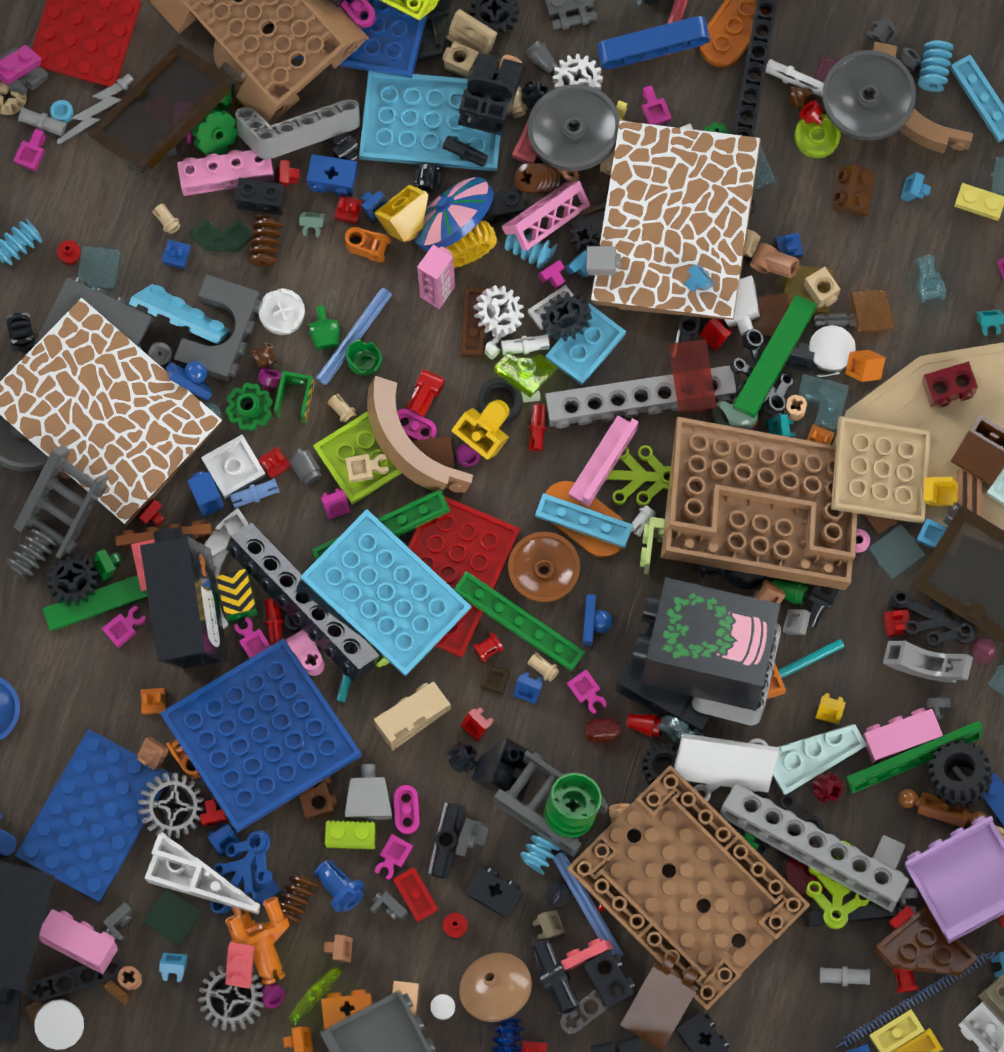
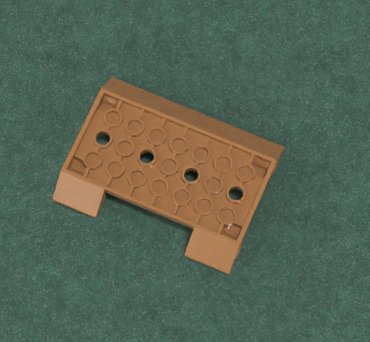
[150,0,369,126]

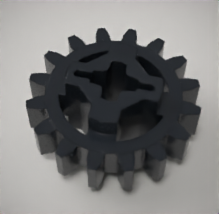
[470,0,519,37]
[540,292,592,342]
[46,554,99,606]

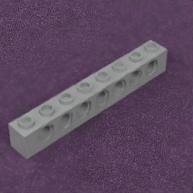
[545,366,737,429]
[720,784,909,912]

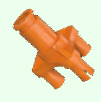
[225,897,290,985]

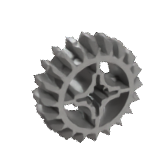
[138,773,204,838]
[198,966,264,1032]

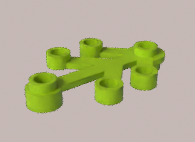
[606,445,671,507]
[806,841,870,929]

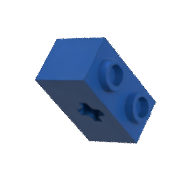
[307,154,358,196]
[187,471,225,518]

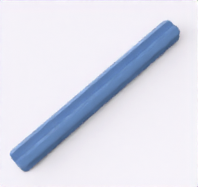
[316,288,392,385]
[553,852,623,959]

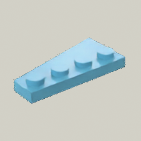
[129,284,230,344]

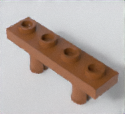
[115,520,213,548]

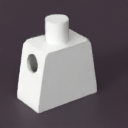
[724,275,760,336]

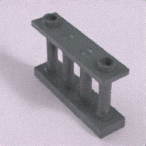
[14,445,109,559]
[493,751,608,857]

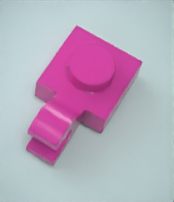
[642,85,672,125]
[13,129,47,172]

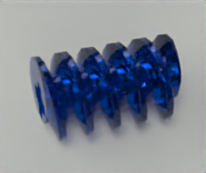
[490,1017,525,1052]

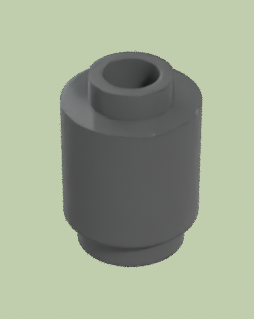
[289,449,322,485]

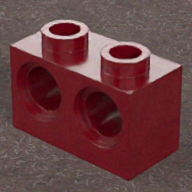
[922,361,978,408]

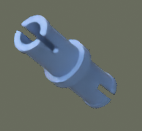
[230,478,280,509]

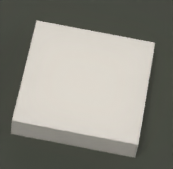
[201,435,266,499]

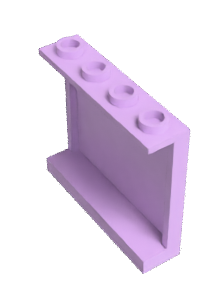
[905,816,1004,944]

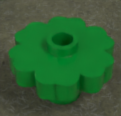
[192,109,238,155]
[226,383,274,431]

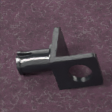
[808,585,840,628]

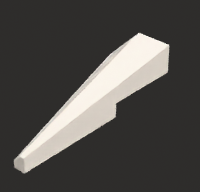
[145,832,260,914]

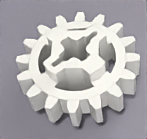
[553,54,603,90]
[474,285,524,337]

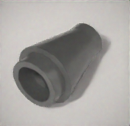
[525,40,558,75]

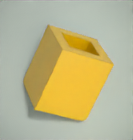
[923,477,958,507]

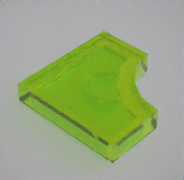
[493,353,558,398]
[289,967,342,1024]

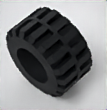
[929,740,992,808]

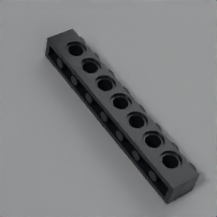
[226,523,379,682]

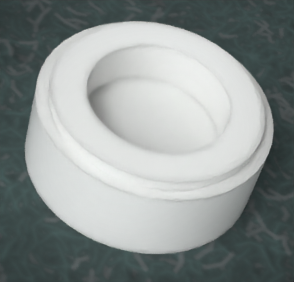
[430,994,455,1020]

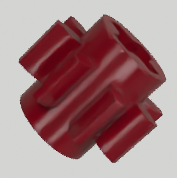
[812,772,842,804]

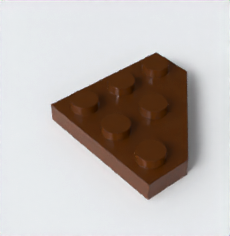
[874,905,978,976]

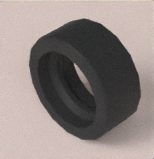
[478,377,523,424]

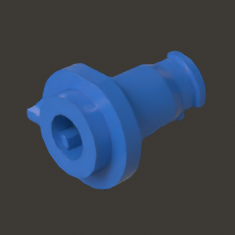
[314,860,364,912]

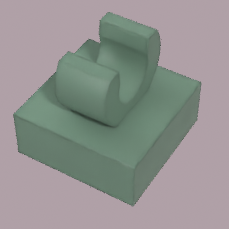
[299,212,326,237]

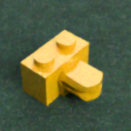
[451,400,510,460]

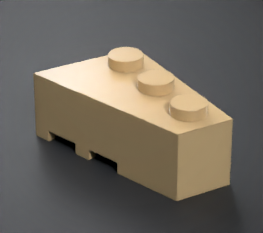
[374,682,451,751]

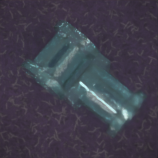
[915,255,946,303]

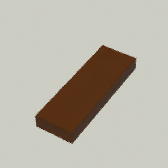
[460,287,486,358]

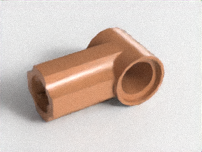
[750,243,799,279]

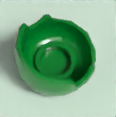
[346,339,382,376]

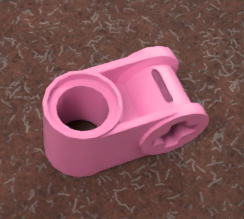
[285,630,325,676]

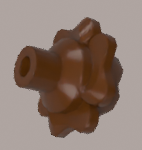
[789,85,813,109]
[250,343,278,368]

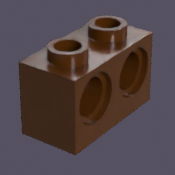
[299,776,337,822]

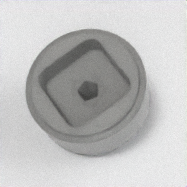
[148,342,172,366]

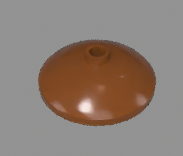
[508,532,580,603]

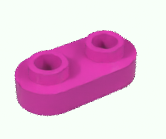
[341,0,376,28]
[397,409,437,440]
[394,785,420,835]

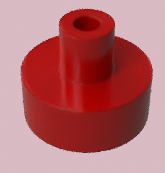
[799,101,823,125]
[57,240,82,265]
[443,913,468,938]

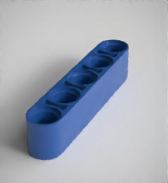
[597,16,710,69]

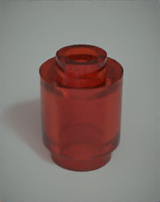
[585,717,621,744]

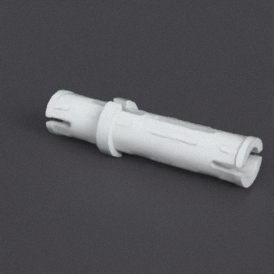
[765,59,824,97]

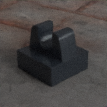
[787,341,815,372]

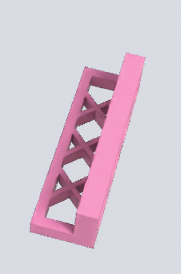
[502,181,590,250]
[568,416,639,508]

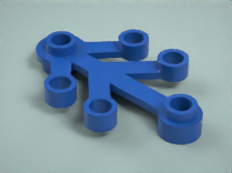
[210,830,272,914]

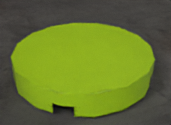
[794,114,841,159]

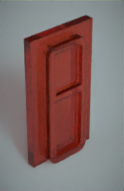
[668,339,716,413]

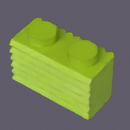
[325,820,376,849]

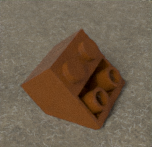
[950,414,1004,486]

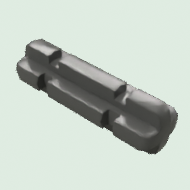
[814,312,860,327]

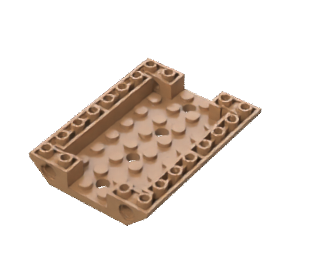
[567,765,810,1010]

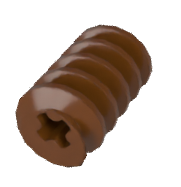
[515,163,561,193]
[247,215,283,267]
[279,873,319,928]

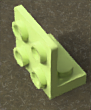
[640,517,665,574]

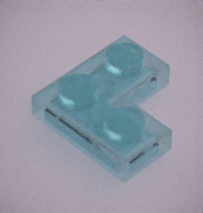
[798,374,849,432]

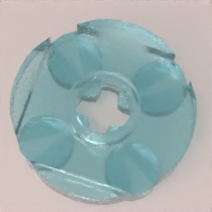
[658,715,705,743]

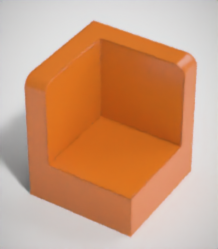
[845,350,886,382]

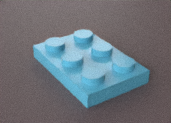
[546,303,626,386]

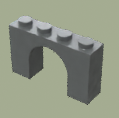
[174,274,263,383]

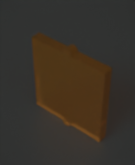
[850,289,894,333]

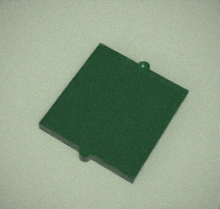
[144,888,203,946]

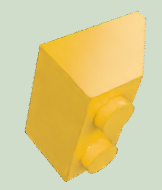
[374,185,428,242]

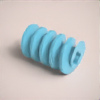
[918,40,953,92]
[0,218,42,265]
[505,230,557,269]
[520,834,560,875]

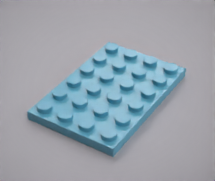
[359,71,501,172]
[300,509,472,676]

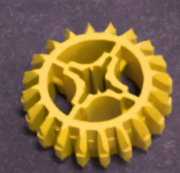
[446,221,497,269]

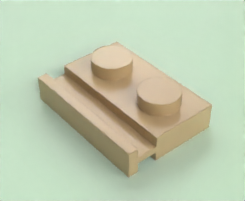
[446,9,497,54]

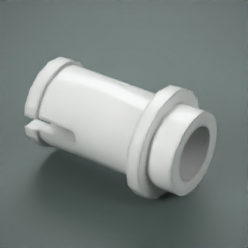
[631,505,656,537]

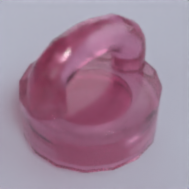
[972,639,997,664]

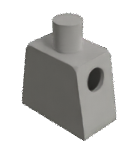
[345,764,392,821]

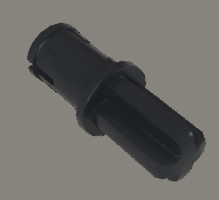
[442,135,488,167]

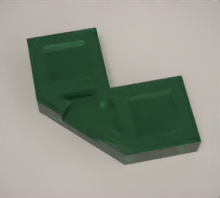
[189,218,253,252]

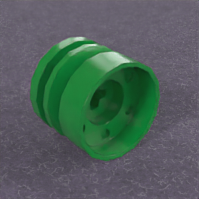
[544,773,602,838]

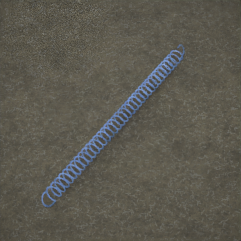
[835,952,995,1048]

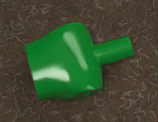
[309,305,340,350]

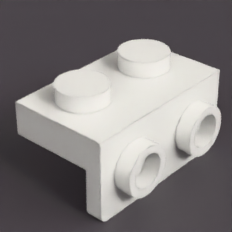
[959,1001,1004,1052]

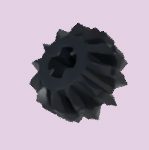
[6,312,35,353]

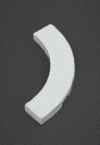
[204,508,248,629]

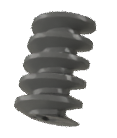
[6,529,58,582]

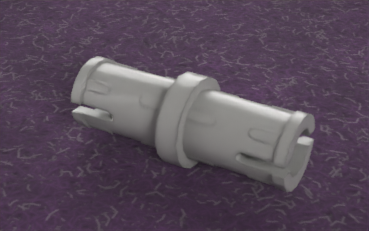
[18,107,67,137]
[820,966,870,986]

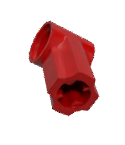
[405,369,446,417]

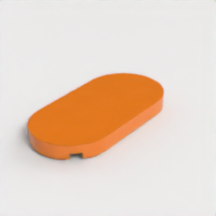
[699,0,770,67]
[545,481,623,558]

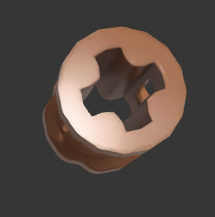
[117,966,142,990]

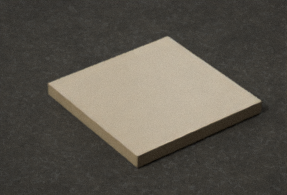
[831,416,931,524]

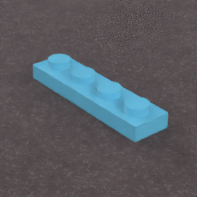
[950,55,1004,143]
[535,493,633,549]

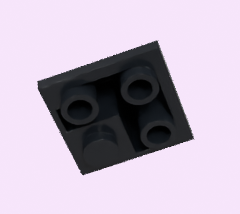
[471,738,533,801]

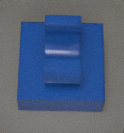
[361,191,388,223]
[775,233,803,258]
[161,239,191,269]
[513,672,543,704]
[208,822,240,856]

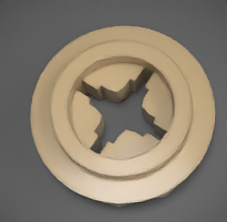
[0,82,26,115]

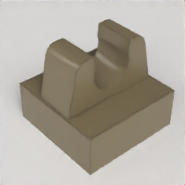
[532,910,566,939]

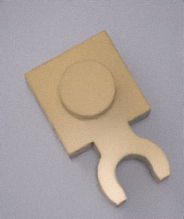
[345,454,389,483]

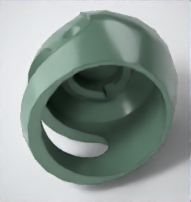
[712,398,758,430]

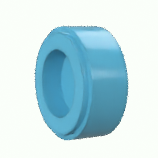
[50,100,74,123]

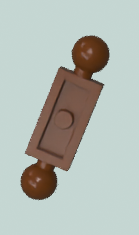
[898,789,988,828]

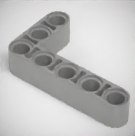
[235,99,360,159]
[692,624,781,725]

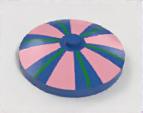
[414,177,494,252]

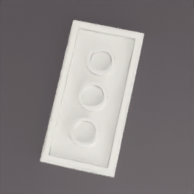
[674,733,779,793]

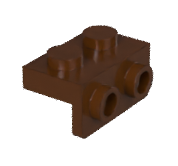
[833,163,875,217]

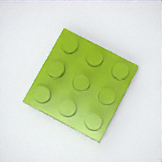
[313,411,402,505]

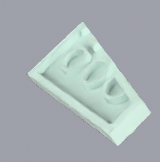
[773,724,867,795]

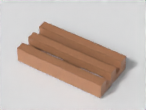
[957,469,982,516]

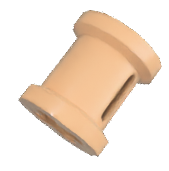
[784,395,807,421]

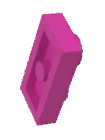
[0,45,42,85]

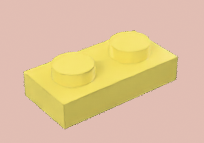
[954,183,1004,221]
[869,1010,925,1052]

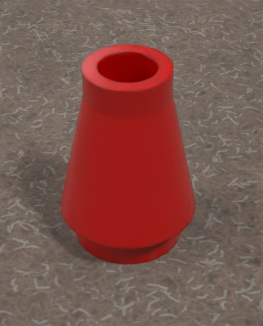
[626,714,664,738]

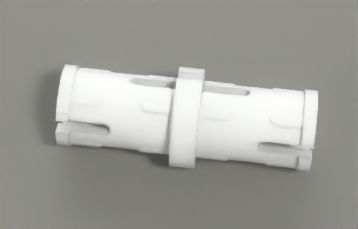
[501,334,550,356]

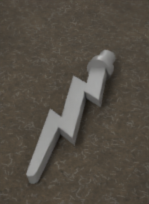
[57,74,134,144]

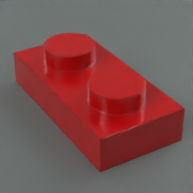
[393,867,438,923]

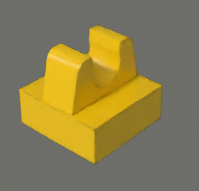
[816,693,846,725]

